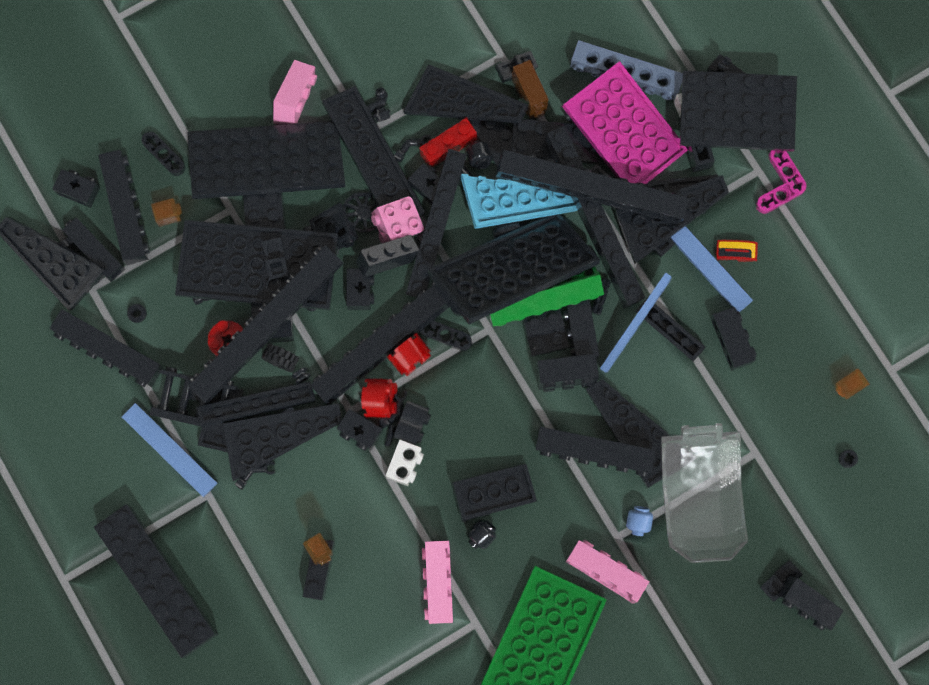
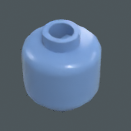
[626,506,653,536]

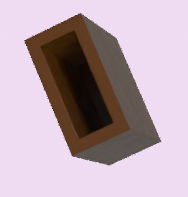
[512,60,548,119]

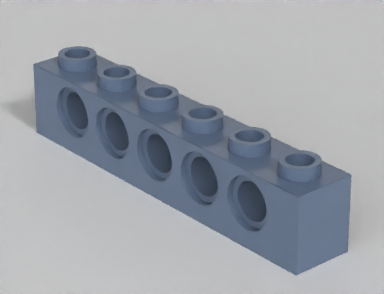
[570,40,683,100]

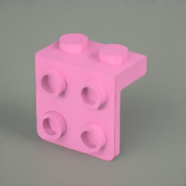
[371,197,424,243]

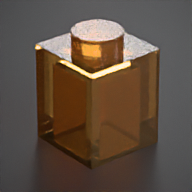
[151,198,183,227]
[835,368,869,400]
[303,533,334,566]

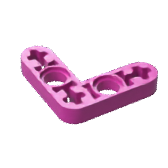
[756,150,806,214]

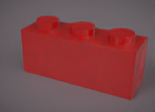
[420,118,477,167]

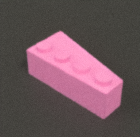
[566,540,650,603]
[422,541,453,624]

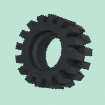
[261,343,299,372]

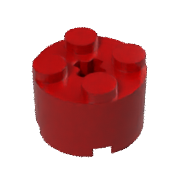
[208,320,243,357]
[387,333,431,376]
[361,378,397,418]

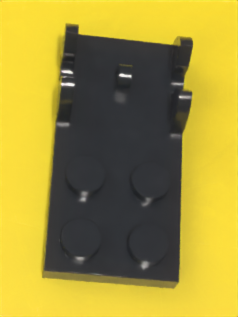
[451,464,537,522]

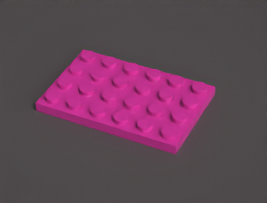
[562,61,688,184]

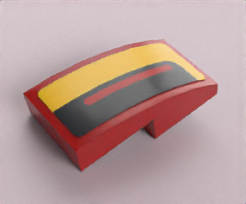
[716,240,758,262]

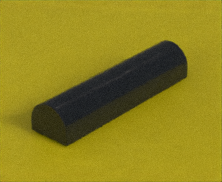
[635,297,706,362]

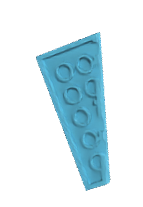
[460,174,578,229]

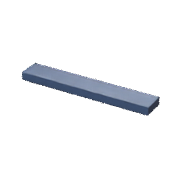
[670,226,753,312]
[600,273,672,373]
[122,403,218,497]

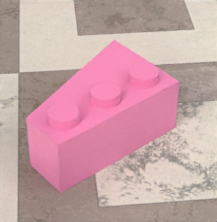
[273,60,317,125]

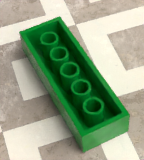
[489,266,604,326]

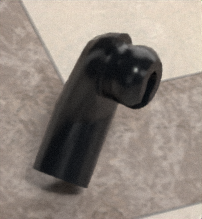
[366,87,388,113]

